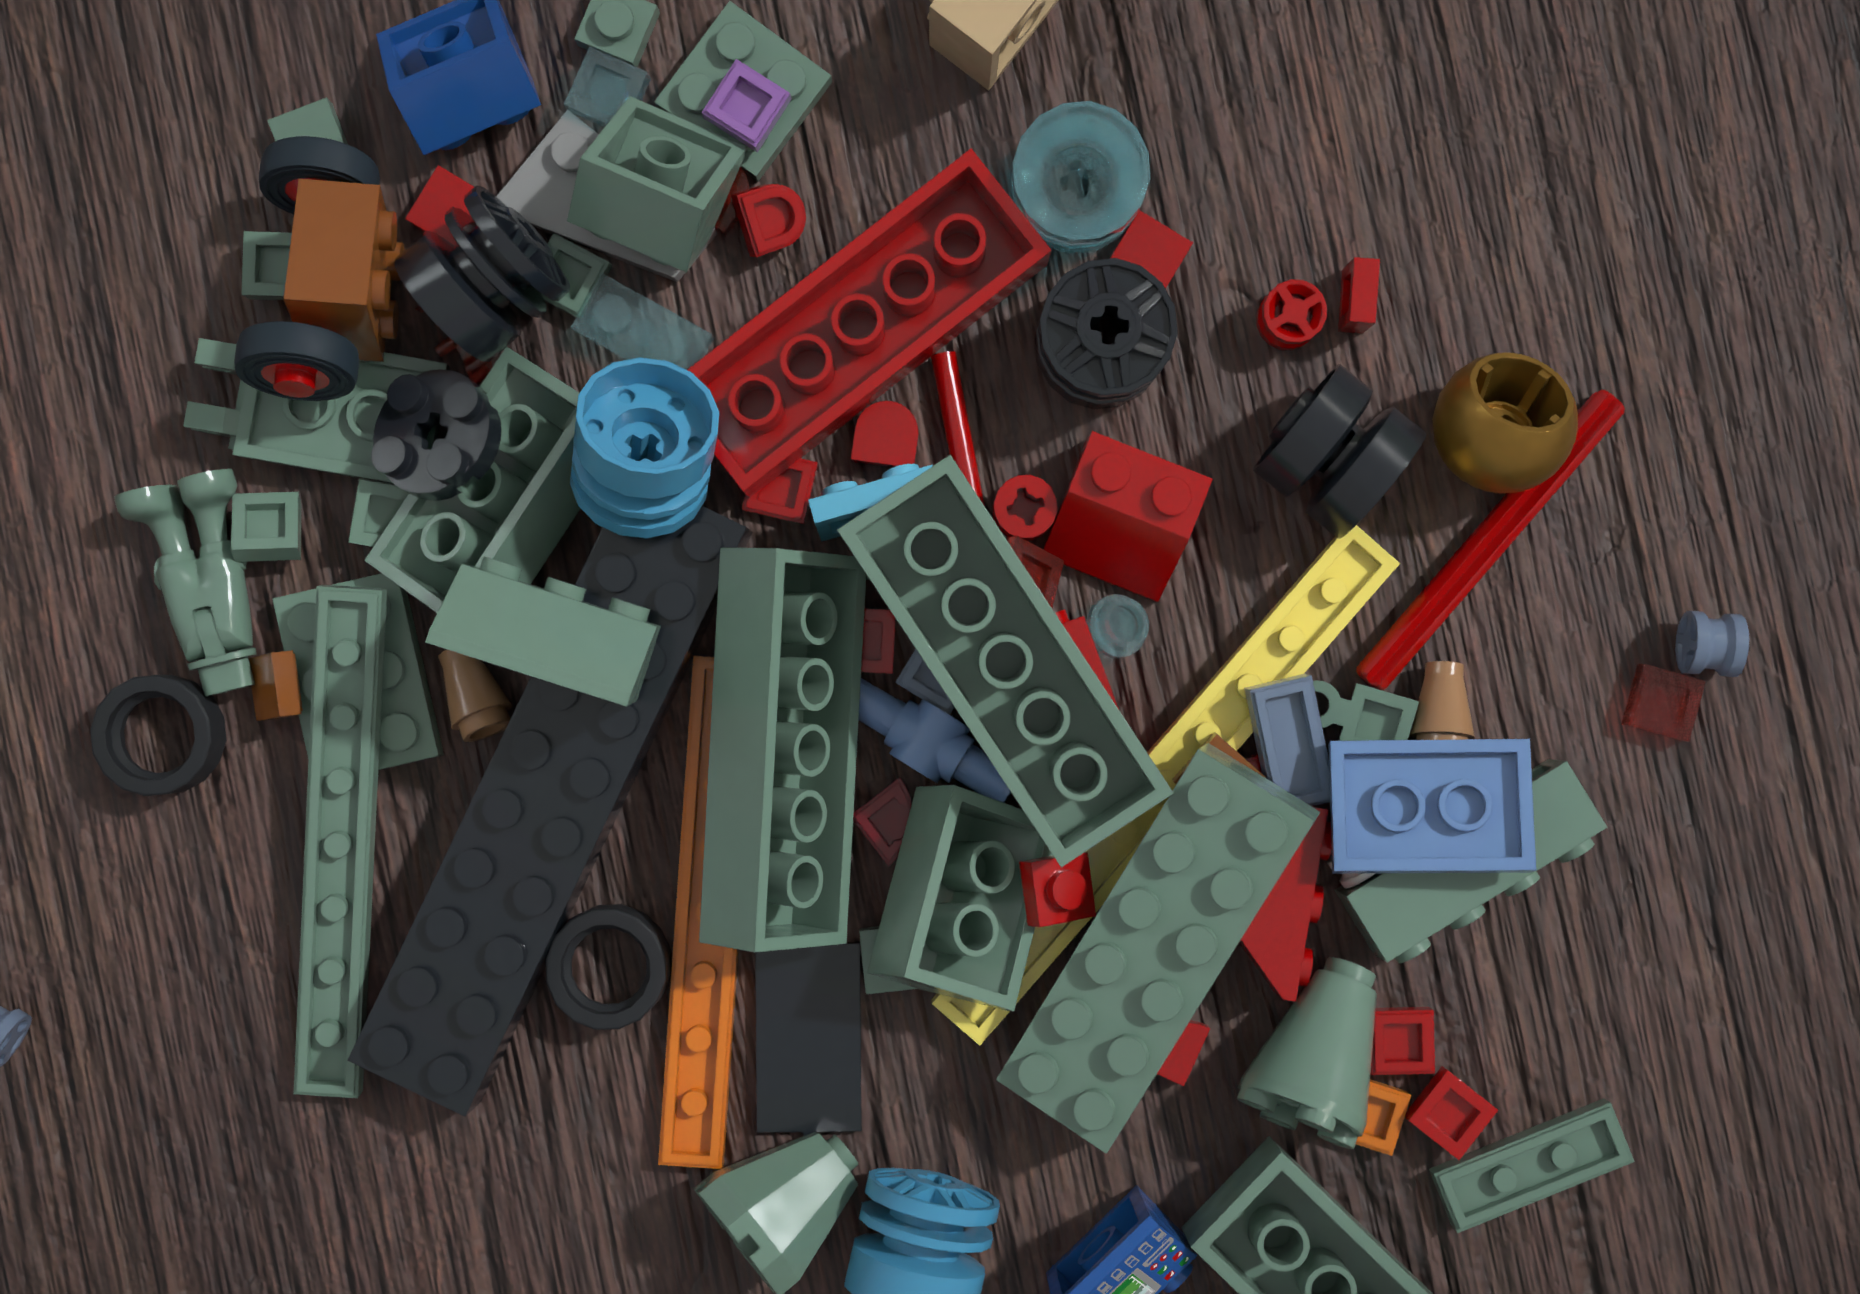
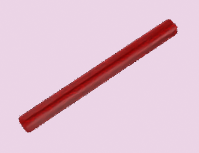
[1356,389,1625,690]

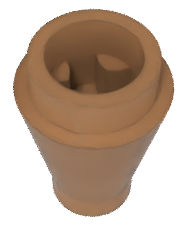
[438,650,512,742]
[1410,661,1475,740]

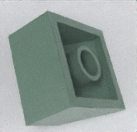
[567,96,747,273]

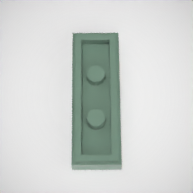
[1429,1098,1635,1233]

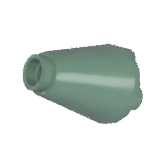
[1237,957,1377,1149]

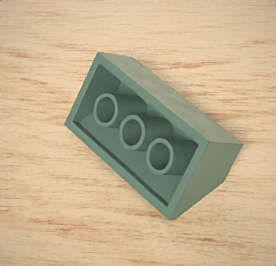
[364,347,581,613]

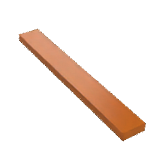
[658,656,738,1169]

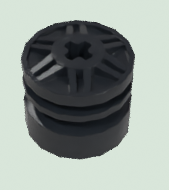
[394,185,570,362]
[1034,258,1178,410]

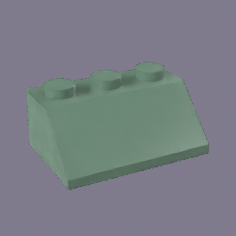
[425,556,661,706]
[867,785,1053,1012]

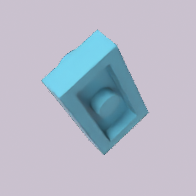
[808,464,933,541]

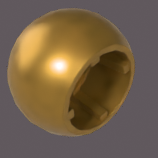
[1432,352,1578,493]

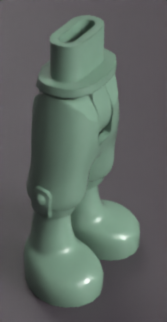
[114,469,257,697]

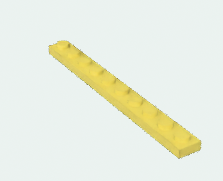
[931,525,1400,1046]

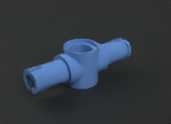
[859,678,1011,803]

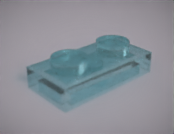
[571,273,715,370]

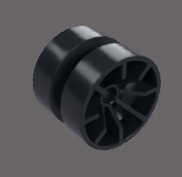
[1253,364,1427,539]

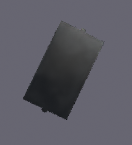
[755,942,862,1136]

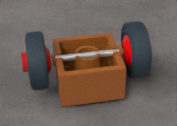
[234,136,405,401]

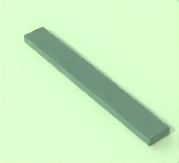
[294,585,387,1098]

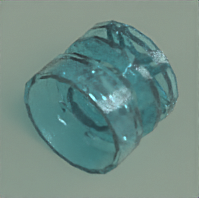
[1011,101,1151,254]

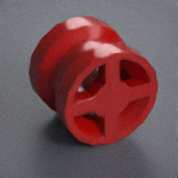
[1256,279,1327,350]
[992,475,1057,542]

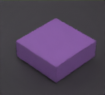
[702,59,792,153]

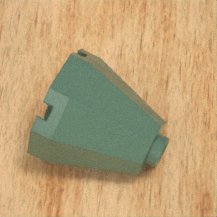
[693,1132,859,1294]

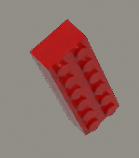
[688,148,1052,498]

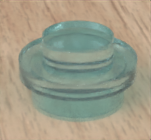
[1086,594,1149,658]

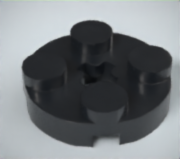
[371,369,502,501]

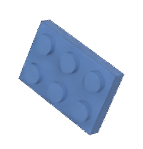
[1328,739,1536,874]

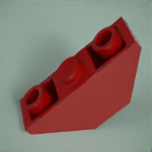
[1239,806,1332,1002]

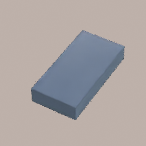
[1244,673,1330,806]

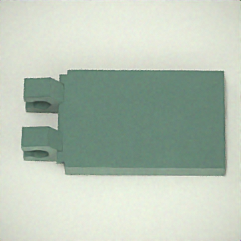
[183,338,450,483]

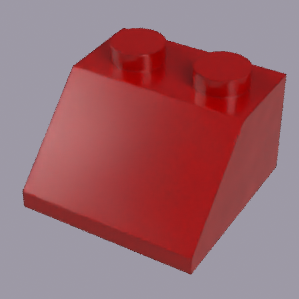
[1040,431,1213,602]

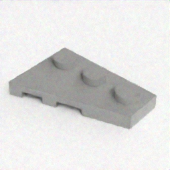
[497,110,717,282]

